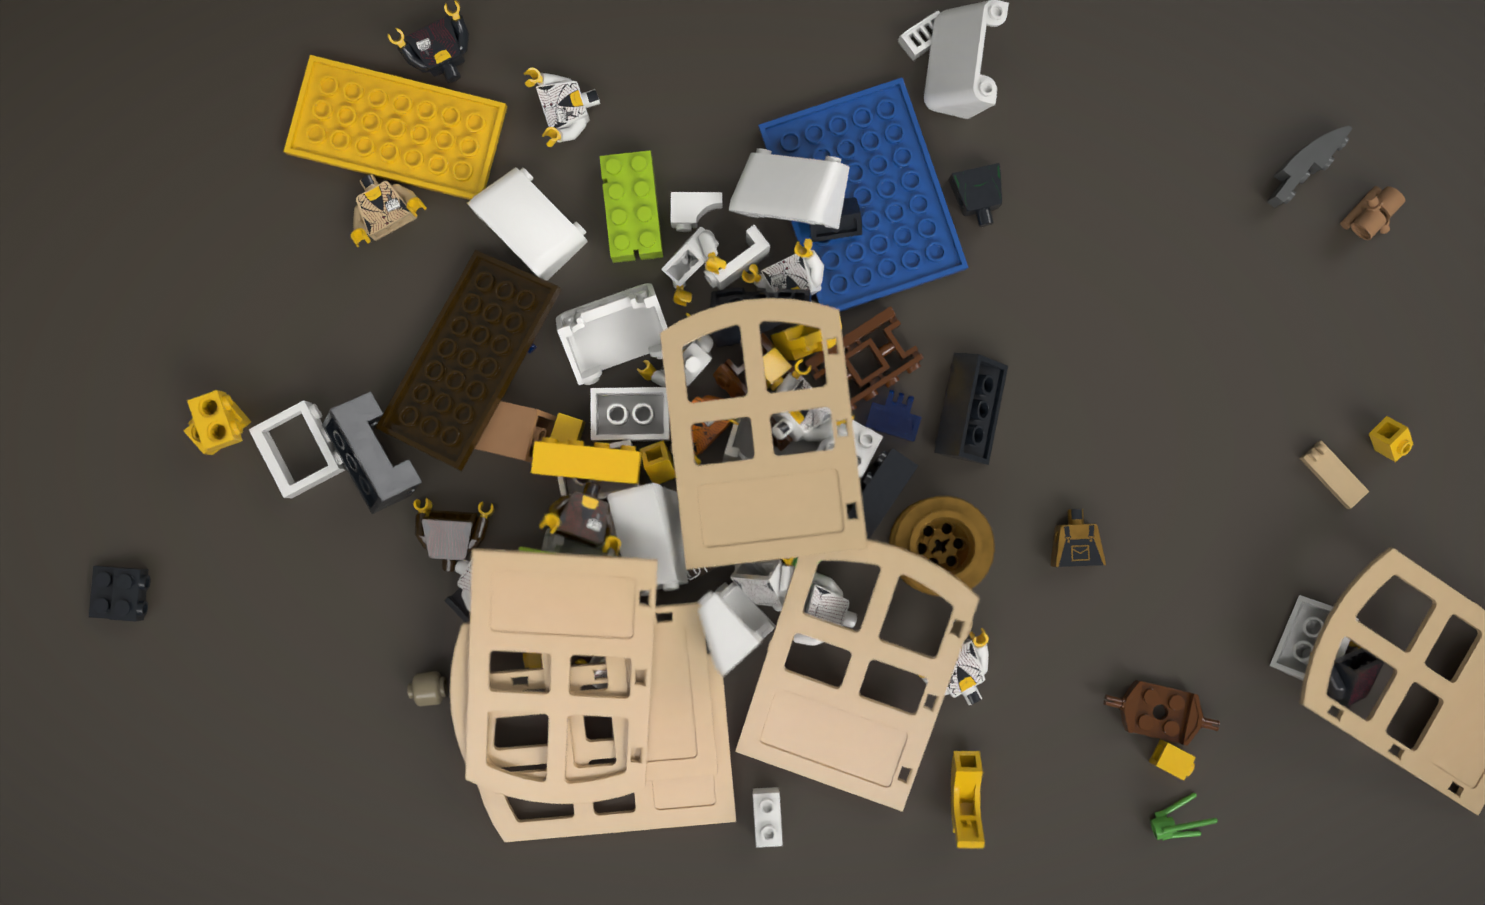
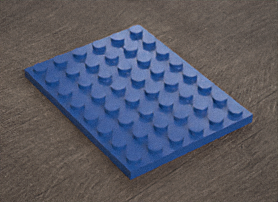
[759,77,969,312]

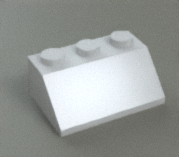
[1269,595,1359,680]

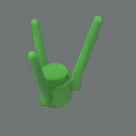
[1150,793,1218,840]

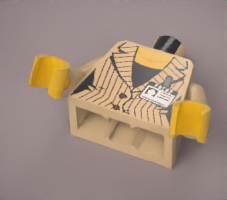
[351,175,427,247]

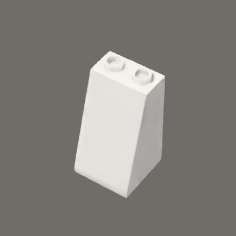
[607,483,688,596]

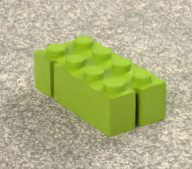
[600,150,663,263]

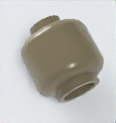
[407,671,448,707]

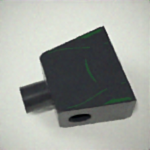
[949,163,1002,227]

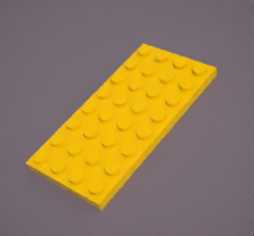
[284,55,507,200]

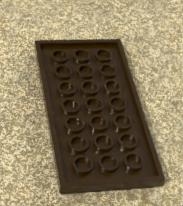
[376,250,562,472]

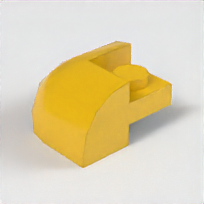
[770,318,842,361]

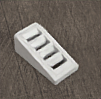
[898,10,940,61]

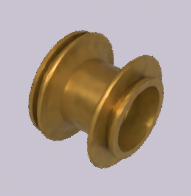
[888,496,995,597]

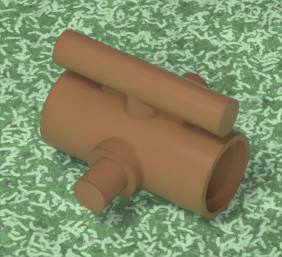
[1340,186,1405,240]

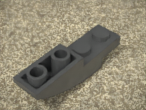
[1267,125,1353,208]

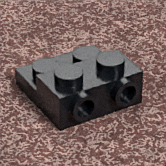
[89,566,151,622]

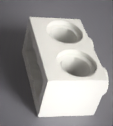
[753,787,783,847]

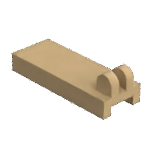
[1299,441,1369,509]

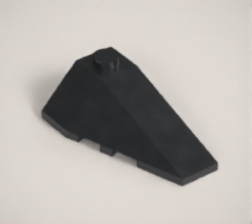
[710,287,811,347]

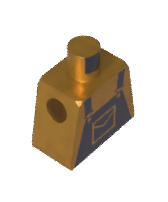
[1051,509,1106,567]

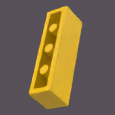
[531,437,642,484]

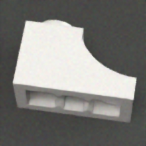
[671,192,723,232]

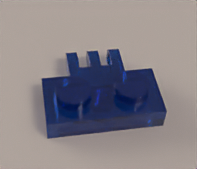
[865,389,922,442]

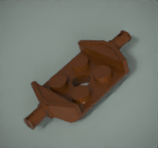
[1103,680,1220,746]

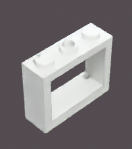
[249,401,346,498]

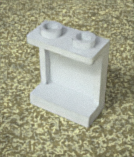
[704,225,770,290]

